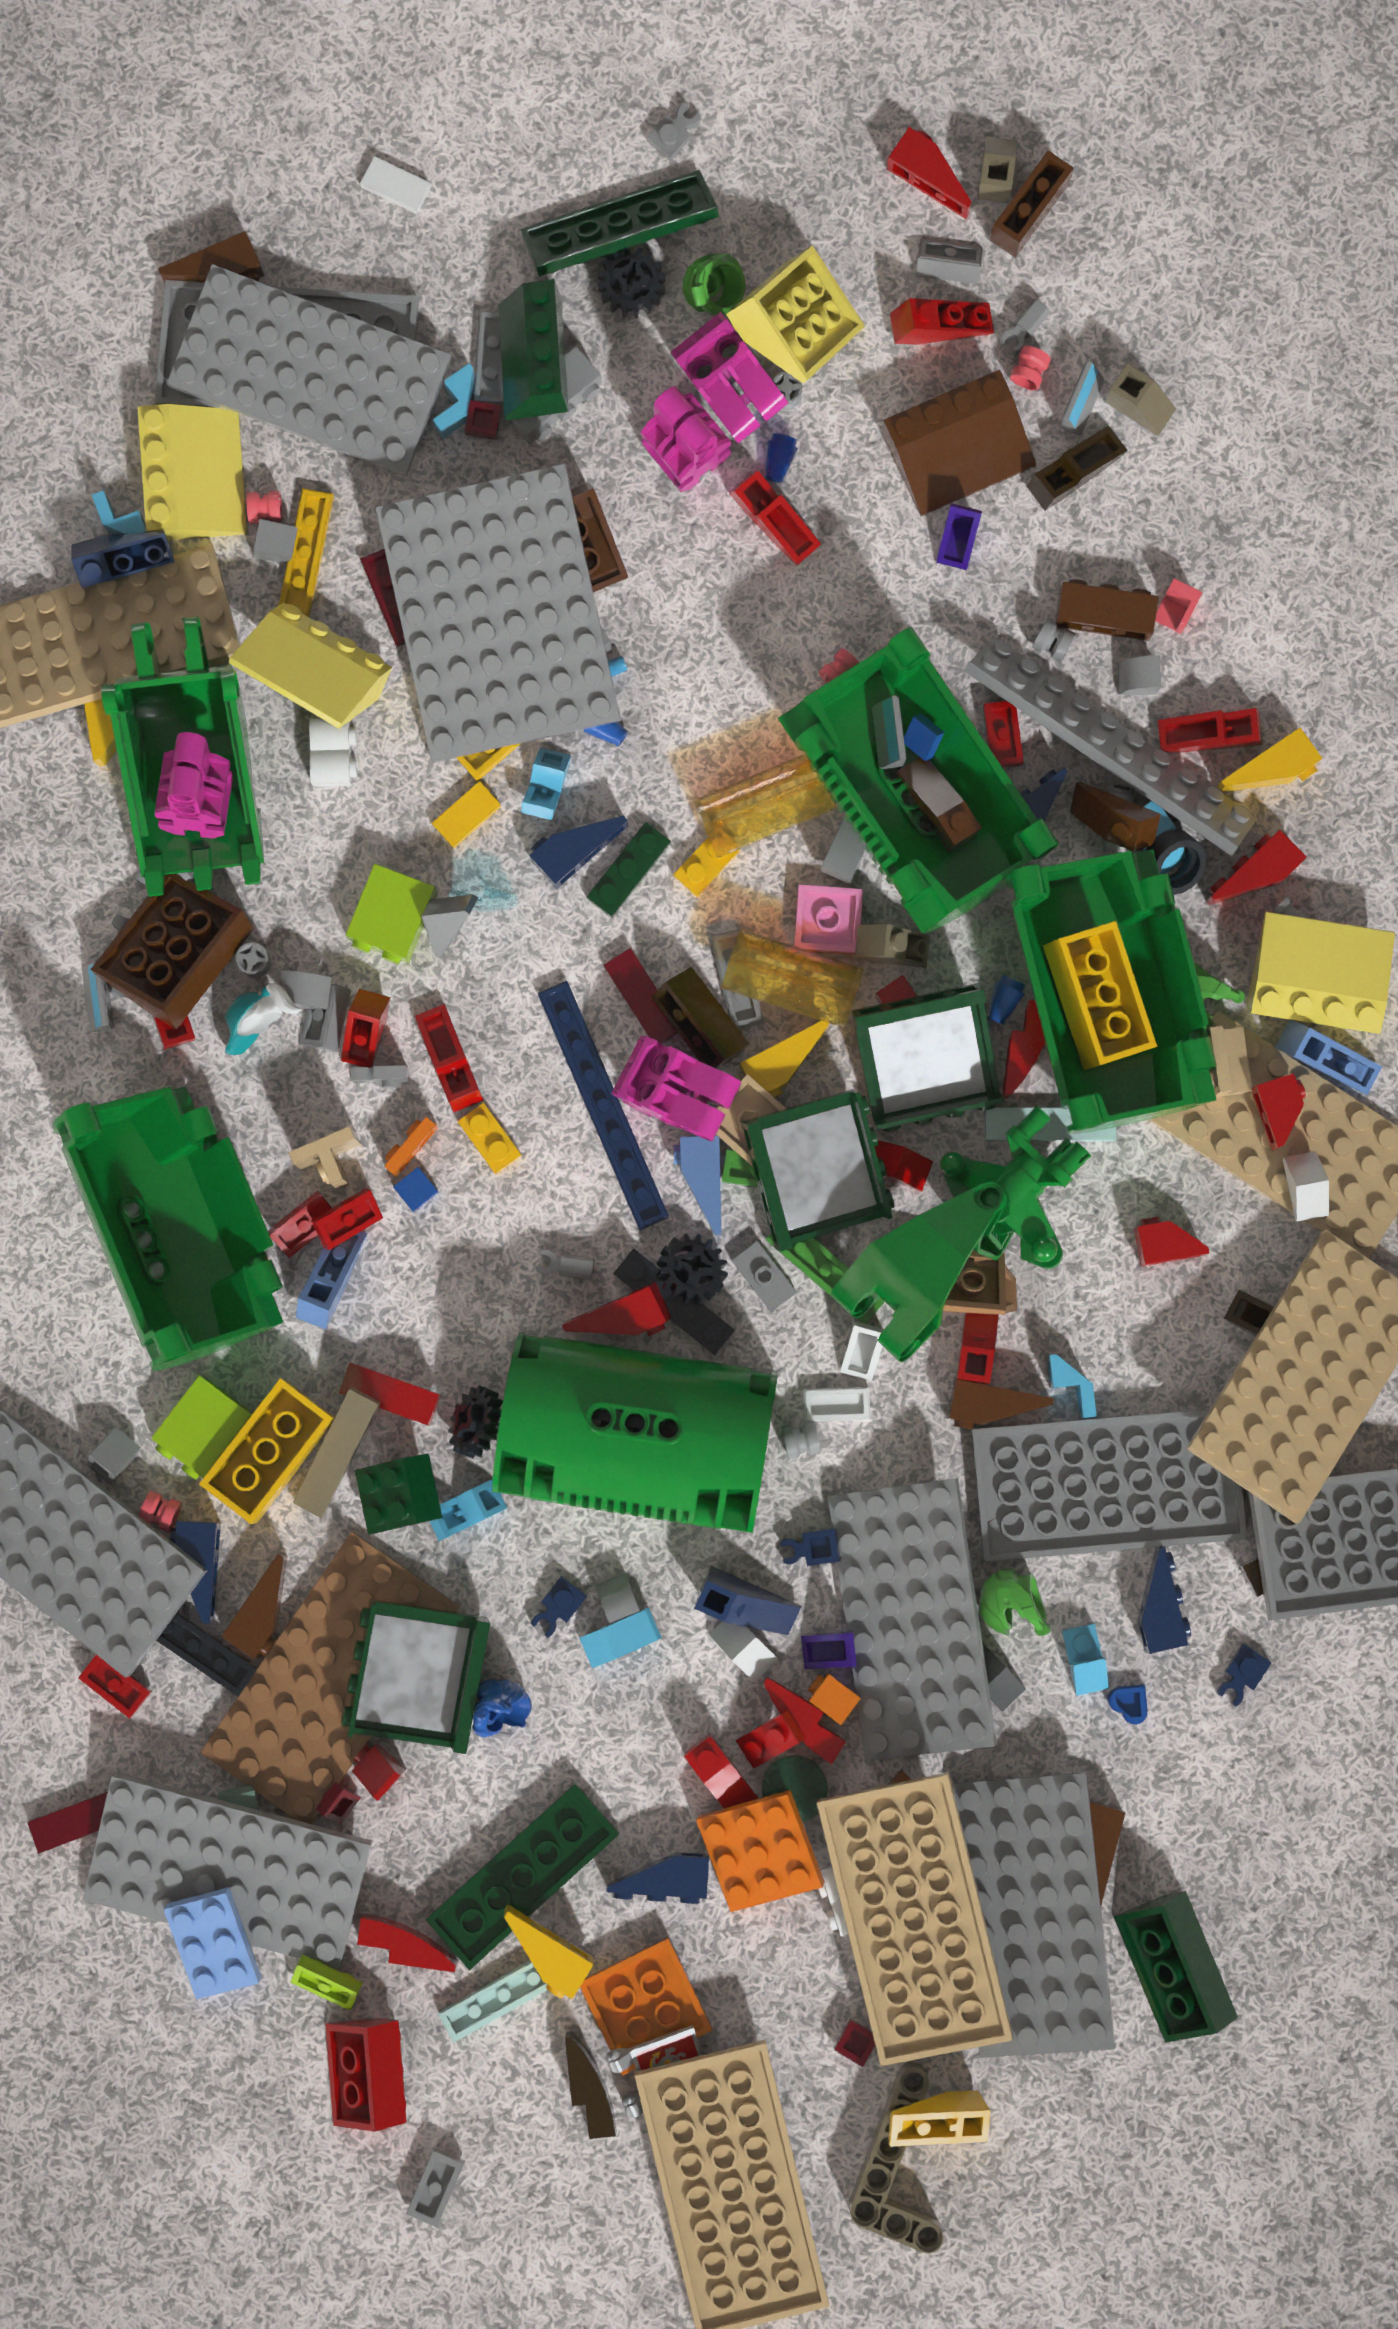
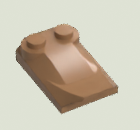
[943,1251,1017,1315]

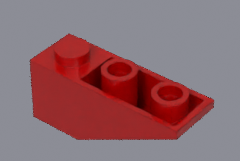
[890,298,994,345]
[1206,830,1307,905]
[955,1313,999,1385]

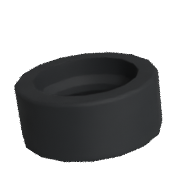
[1145,829,1207,895]

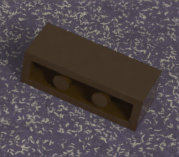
[651,967,749,1069]

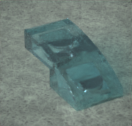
[448,886,519,912]

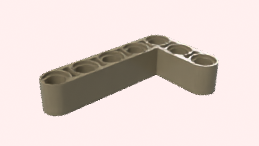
[848,2061,944,2254]

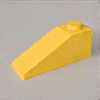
[1216,727,1323,792]
[740,1018,829,1099]
[504,1905,594,1999]
[888,2090,991,2146]

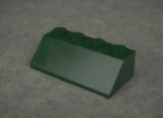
[498,279,569,421]
[1114,1891,1238,2043]

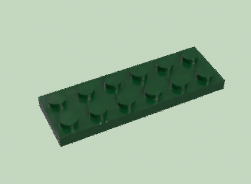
[520,170,719,277]
[426,1783,620,1971]

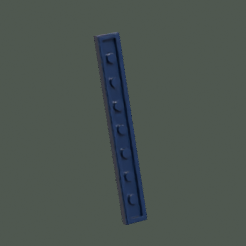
[537,981,670,1231]

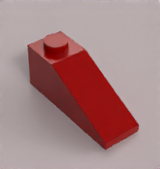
[887,127,972,219]
[562,1282,672,1336]
[684,1733,759,1808]

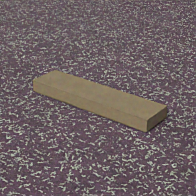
[293,1387,381,1518]

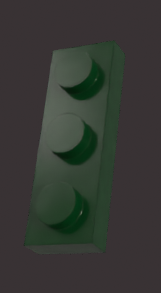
[586,822,671,918]

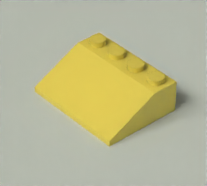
[726,245,865,383]
[137,404,248,541]
[228,602,393,729]
[1247,911,1395,1034]

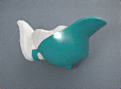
[225,983,300,1055]

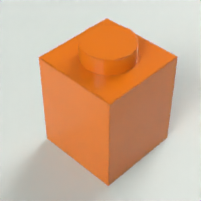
[807,1672,861,1725]

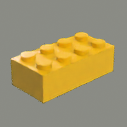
[1043,921,1157,1070]
[199,1378,335,1525]

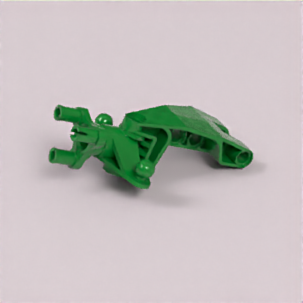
[831,1105,1092,1362]

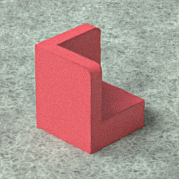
[1155,578,1203,634]

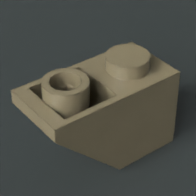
[977,136,1017,203]
[1105,363,1176,436]
[855,923,930,968]

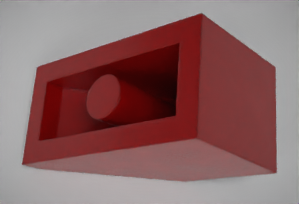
[341,988,390,1068]
[1252,1073,1306,1151]
[1134,1216,1210,1267]
[352,1743,406,1801]

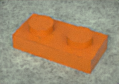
[384,1117,438,1178]

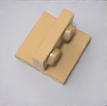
[1206,1026,1253,1097]
[716,1074,786,1167]
[288,1126,361,1190]

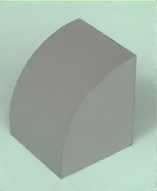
[253,519,298,562]
[1118,655,1161,695]
[279,970,332,1009]
[87,1427,141,1486]
[595,1573,640,1623]

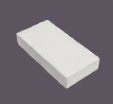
[360,156,431,214]
[803,1387,871,1422]

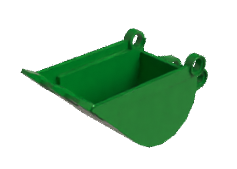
[101,616,265,897]

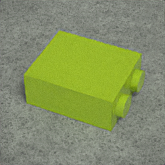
[346,863,437,965]
[151,1375,253,1480]

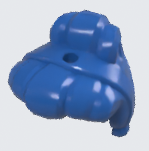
[472,1679,532,1738]

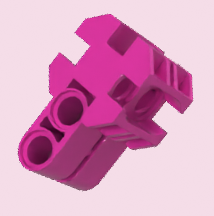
[670,312,789,444]
[640,386,731,493]
[155,732,233,839]
[611,1035,742,1142]

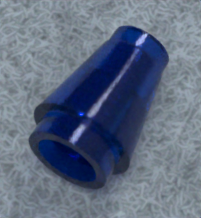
[765,433,798,484]

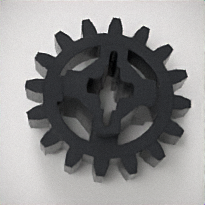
[597,247,666,318]
[656,1233,728,1305]
[448,1385,503,1459]

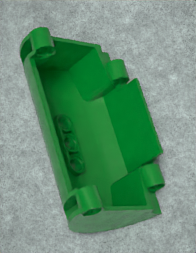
[777,626,1059,933]
[1005,849,1217,1134]
[52,1086,284,1371]
[492,1332,778,1533]

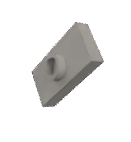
[731,1241,797,1312]

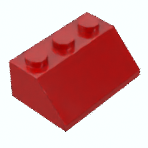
[325,2018,407,2132]

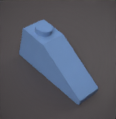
[1275,1019,1382,1095]
[674,1136,721,1236]
[296,1231,367,1330]

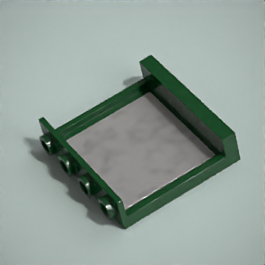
[851,983,1004,1132]
[741,1089,894,1252]
[341,1599,490,1754]

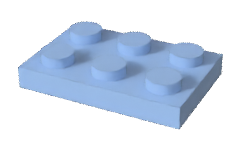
[163,1887,261,1999]

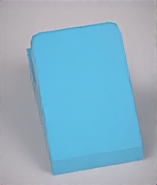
[1061,1623,1109,1696]

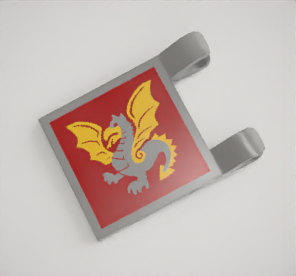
[607,2025,703,2118]

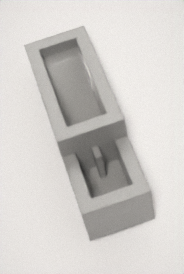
[821,816,866,884]

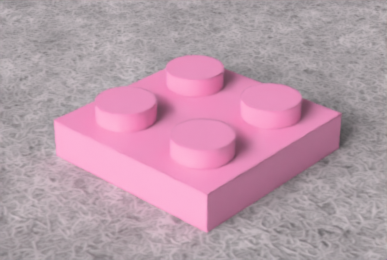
[794,884,863,955]

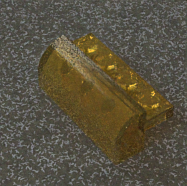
[692,754,837,858]
[721,929,864,1028]

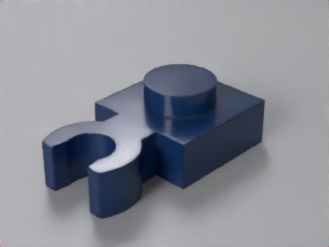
[780,1528,841,1566]
[531,1576,587,1638]
[1217,1643,1272,1706]

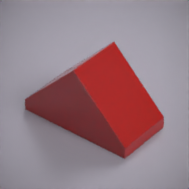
[874,1140,933,1192]

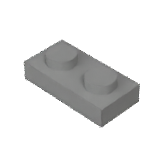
[406,2147,465,2228]

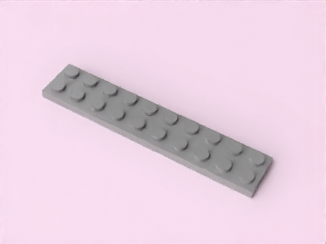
[965,636,1257,856]

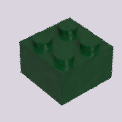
[354,1453,443,1535]

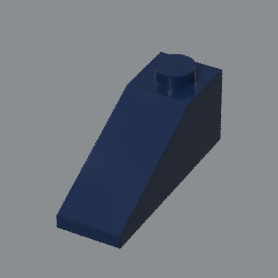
[529,815,629,890]
[170,1521,221,1624]

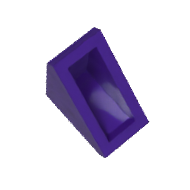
[936,503,982,570]
[801,1631,857,1669]

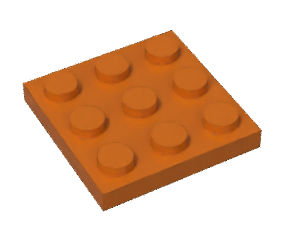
[696,1790,825,1912]
[580,1936,713,2076]

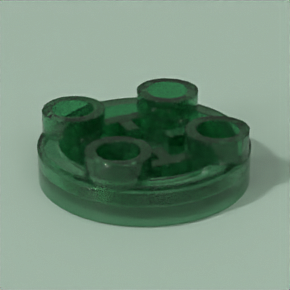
[761,1755,828,1822]

